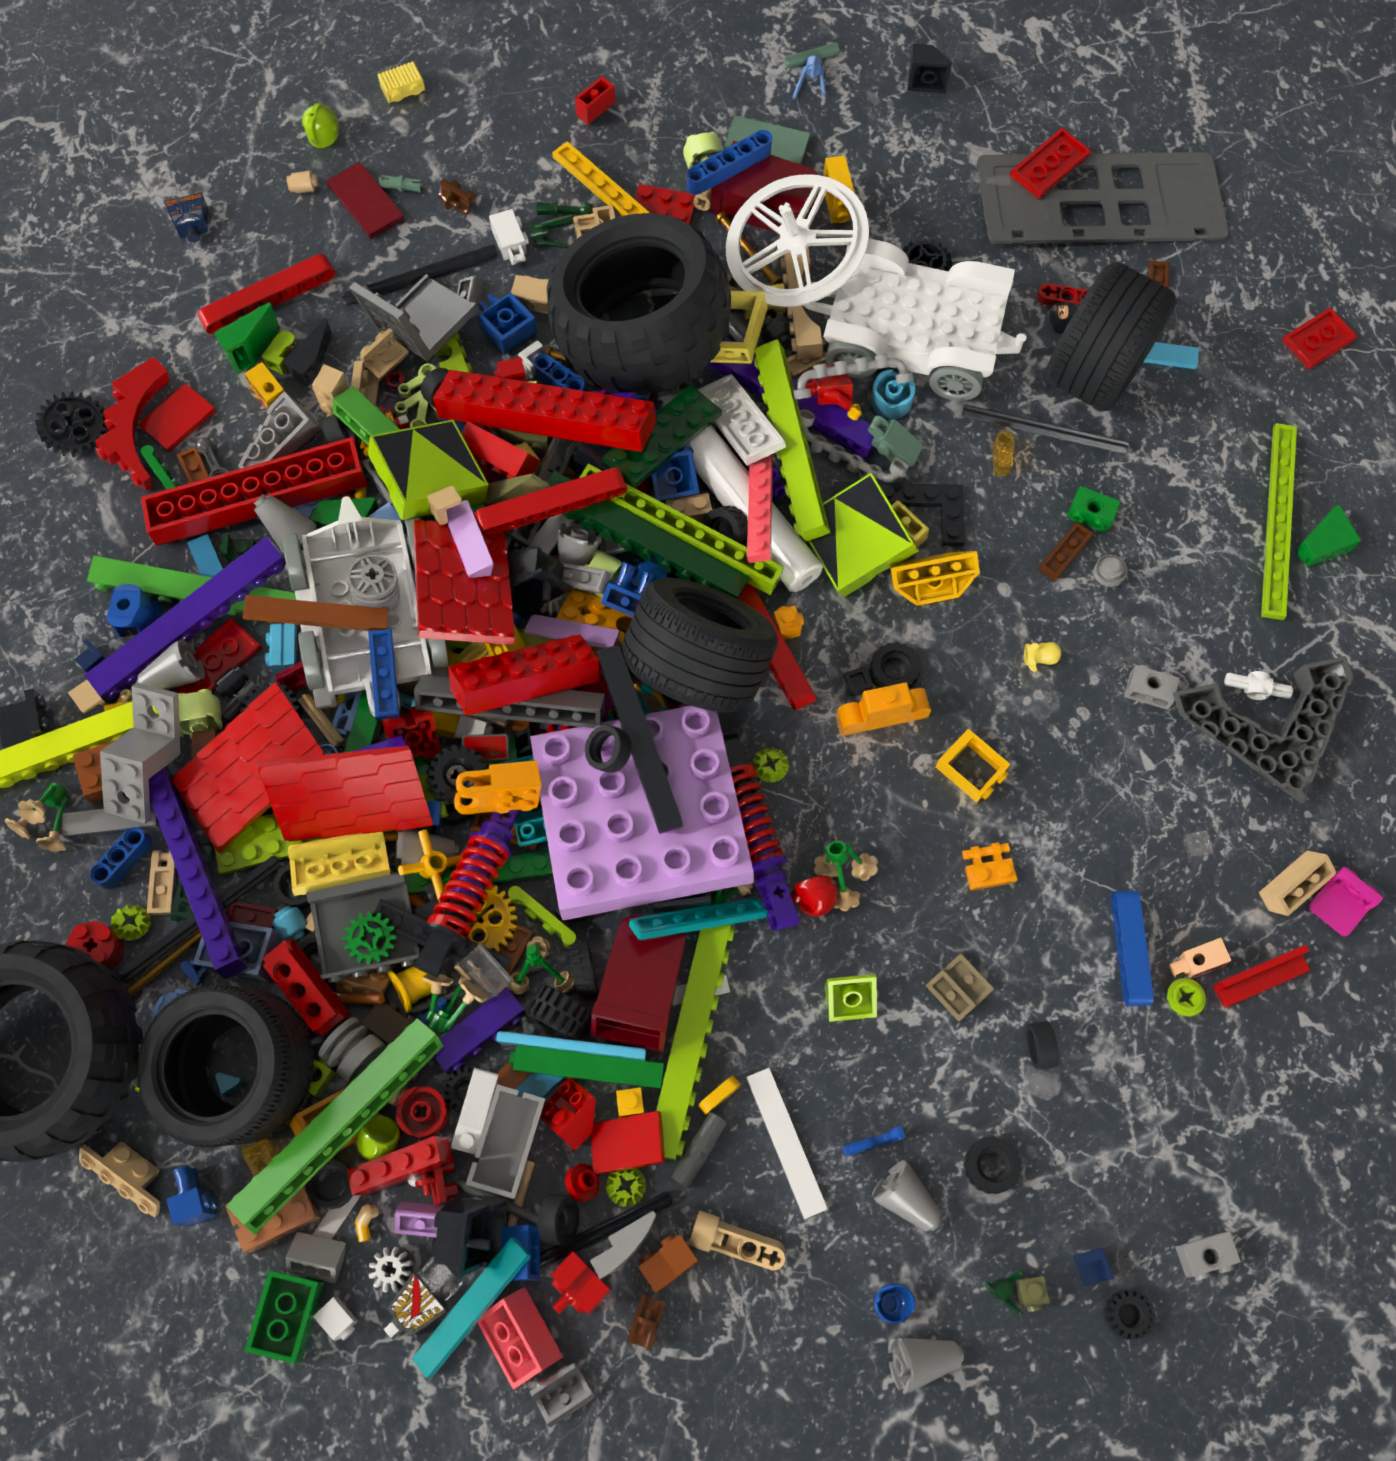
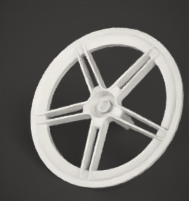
[726,174,869,307]

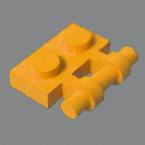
[962,842,1017,891]

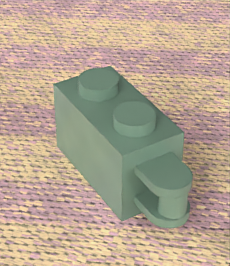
[868,416,924,467]

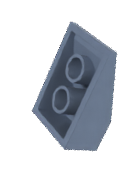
[193,922,283,983]

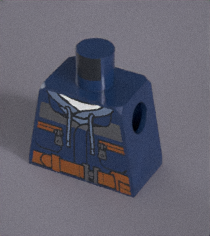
[164,192,208,243]

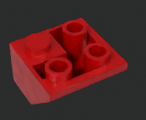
[540,1078,596,1151]

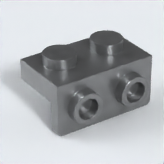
[530,1363,595,1428]

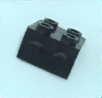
[0,688,50,749]

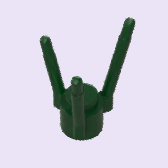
[530,214,574,248]
[985,1270,1024,1316]

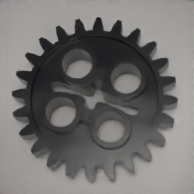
[35,391,108,457]

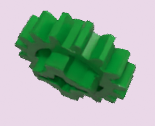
[342,911,397,965]

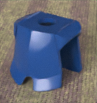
[106,584,163,638]

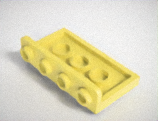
[288,831,391,896]

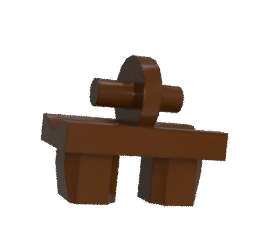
[439,179,476,215]
[627,1294,666,1350]

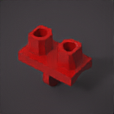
[415,1163,458,1206]

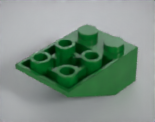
[214,303,281,375]

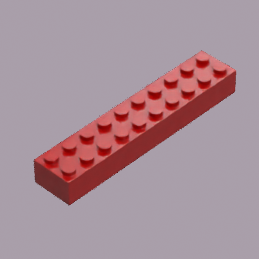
[433,370,656,452]
[141,437,368,546]

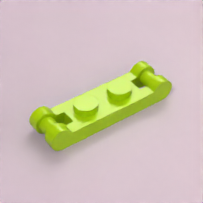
[508,886,577,949]

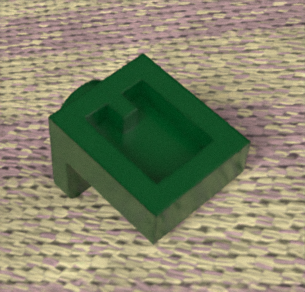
[220,534,256,563]

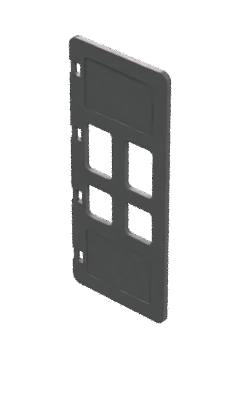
[977,152,1229,244]

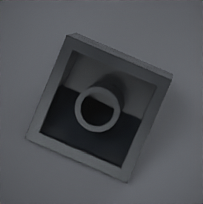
[907,44,952,93]

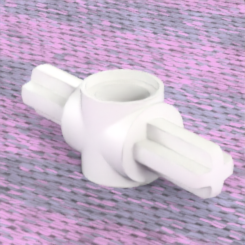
[1224,671,1293,700]

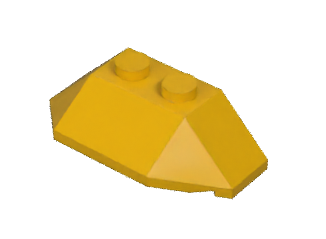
[890,551,980,606]

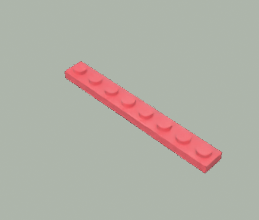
[747,454,773,563]

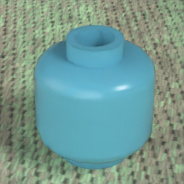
[272,905,307,941]

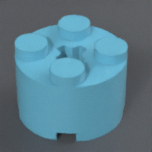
[870,370,915,421]

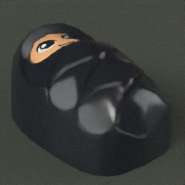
[1049,302,1079,334]

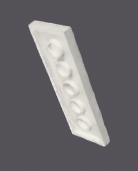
[698,374,786,466]

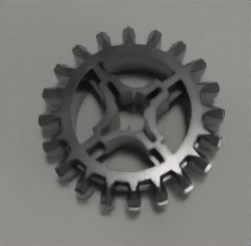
[902,237,953,272]

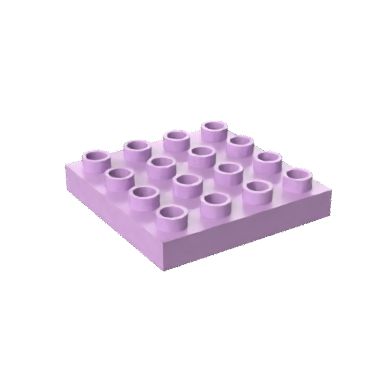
[530,706,754,920]

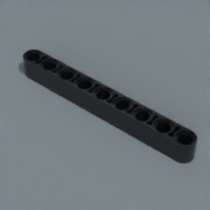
[596,644,683,834]

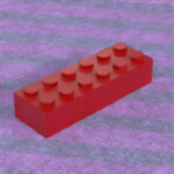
[449,634,599,716]

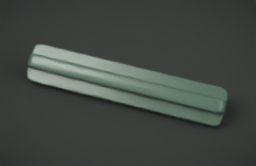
[784,42,840,69]

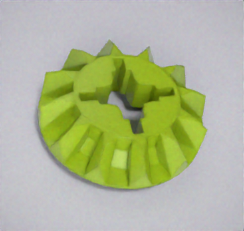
[753,746,789,782]
[110,904,151,941]
[1166,978,1206,1017]
[606,1168,646,1207]

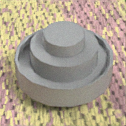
[1094,555,1127,587]

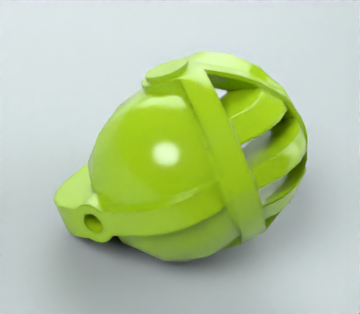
[302,103,339,148]

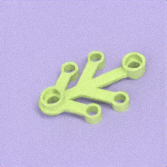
[395,363,440,428]

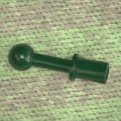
[536,201,594,218]

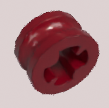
[385,371,406,393]

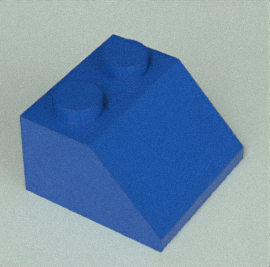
[652,450,699,503]

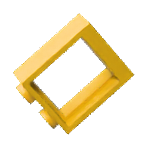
[823,155,855,224]
[935,729,1011,803]

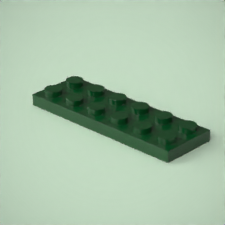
[603,384,723,488]

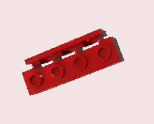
[262,938,351,1036]

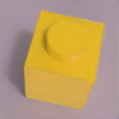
[616,1087,644,1118]

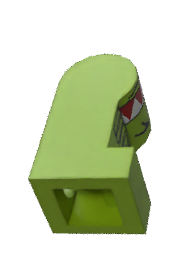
[261,331,298,375]

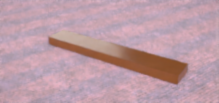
[243,595,389,631]

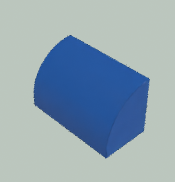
[501,1225,540,1281]

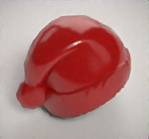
[790,876,838,917]

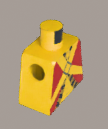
[244,362,284,410]

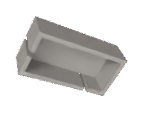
[466,1084,545,1199]

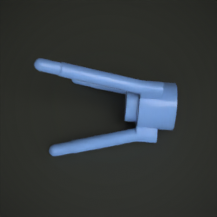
[792,55,826,100]

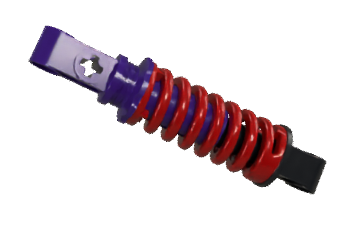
[723,733,799,931]
[414,810,522,978]

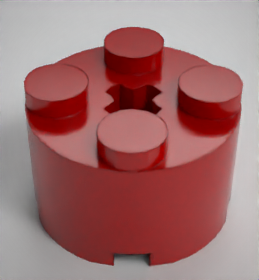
[66,921,124,970]
[396,1086,450,1140]

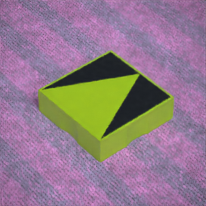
[368,420,489,520]
[809,473,919,598]

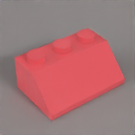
[477,1287,563,1390]

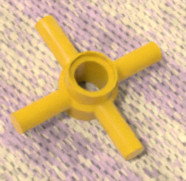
[398,830,462,900]

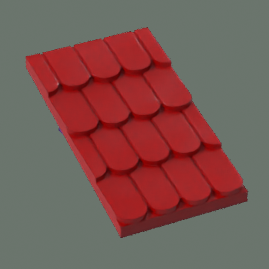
[413,519,515,645]
[171,682,326,854]
[255,735,433,842]

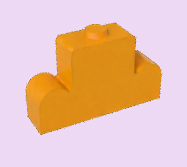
[836,682,931,736]

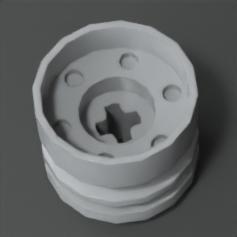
[348,555,400,612]
[318,1017,386,1085]

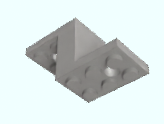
[100,683,181,824]

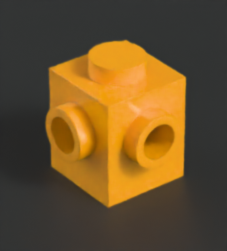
[773,606,804,640]

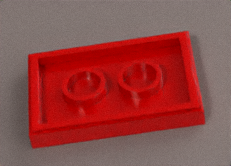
[1282,307,1358,369]
[138,383,216,453]
[591,1111,665,1175]

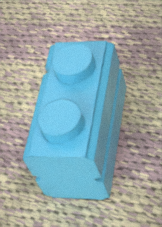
[265,623,301,674]

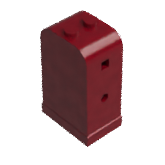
[710,140,818,234]
[591,915,685,1052]

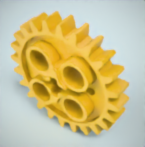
[462,886,518,953]

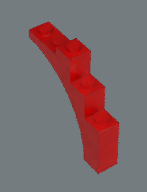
[95,357,170,492]

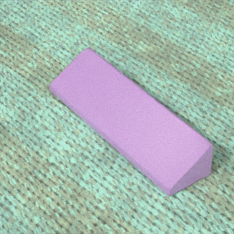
[446,500,493,578]
[525,615,620,648]
[395,1202,444,1237]

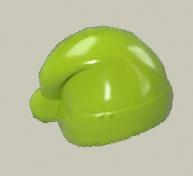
[356,1114,400,1161]

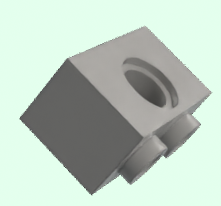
[1124,665,1180,710]
[1175,1231,1241,1281]

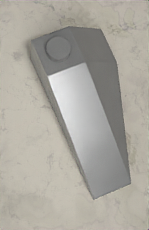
[238,391,322,469]

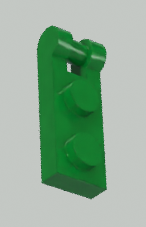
[141,445,180,490]

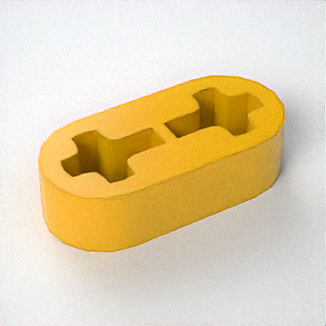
[698,1075,742,1115]

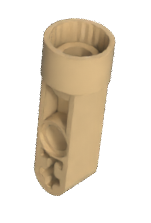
[688,1210,785,1270]

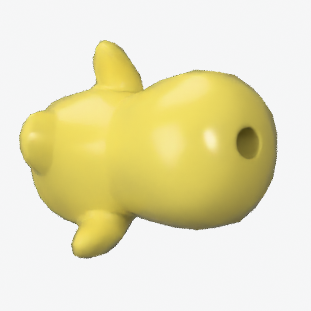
[1024,642,1061,672]

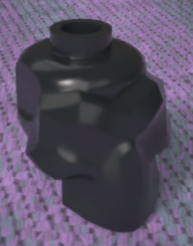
[761,309,789,345]

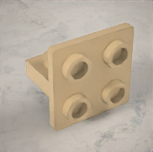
[360,328,409,382]

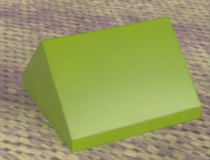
[824,974,877,1022]

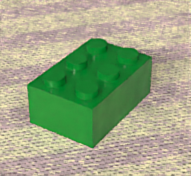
[244,1270,325,1364]

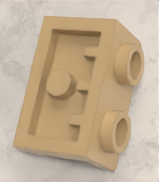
[351,361,379,406]

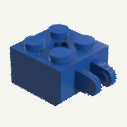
[477,293,537,355]

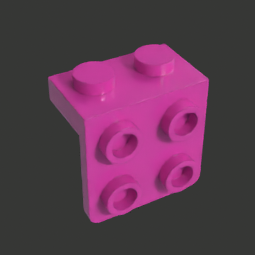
[1308,867,1383,937]

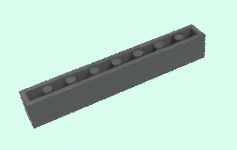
[414,675,605,728]

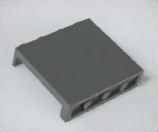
[306,873,420,984]

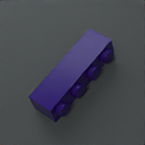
[434,987,526,1074]

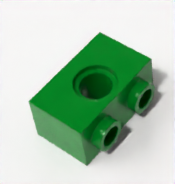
[1067,486,1121,532]

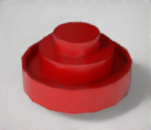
[565,1163,600,1202]

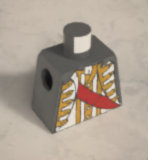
[383,1273,449,1340]

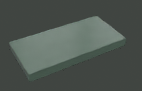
[724,116,810,165]

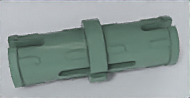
[380,175,423,193]

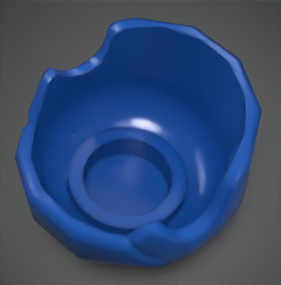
[874,1283,916,1324]

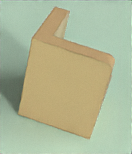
[428,486,462,526]
[68,680,107,713]

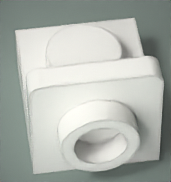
[518,340,544,378]

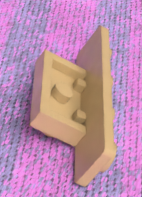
[79,1141,160,1217]

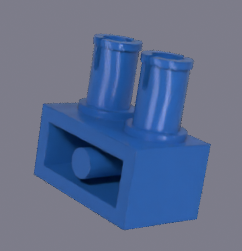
[601,562,657,617]
[166,1165,218,1227]

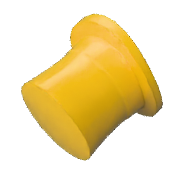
[387,965,433,1013]

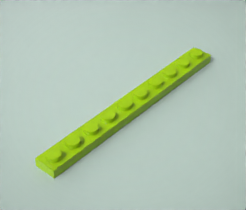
[1261,423,1297,620]

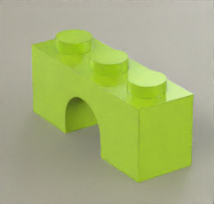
[434,332,473,373]

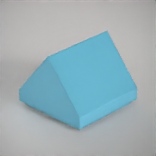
[215,1072,246,1097]

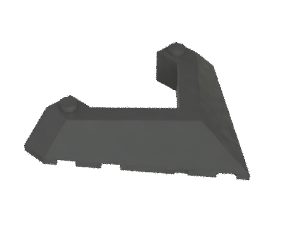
[1173,656,1353,804]

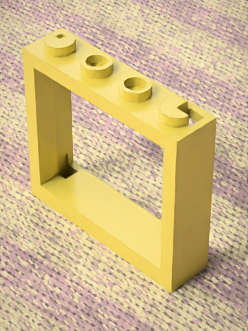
[710,291,768,364]

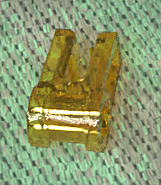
[992,430,1015,476]
[241,1138,275,1177]

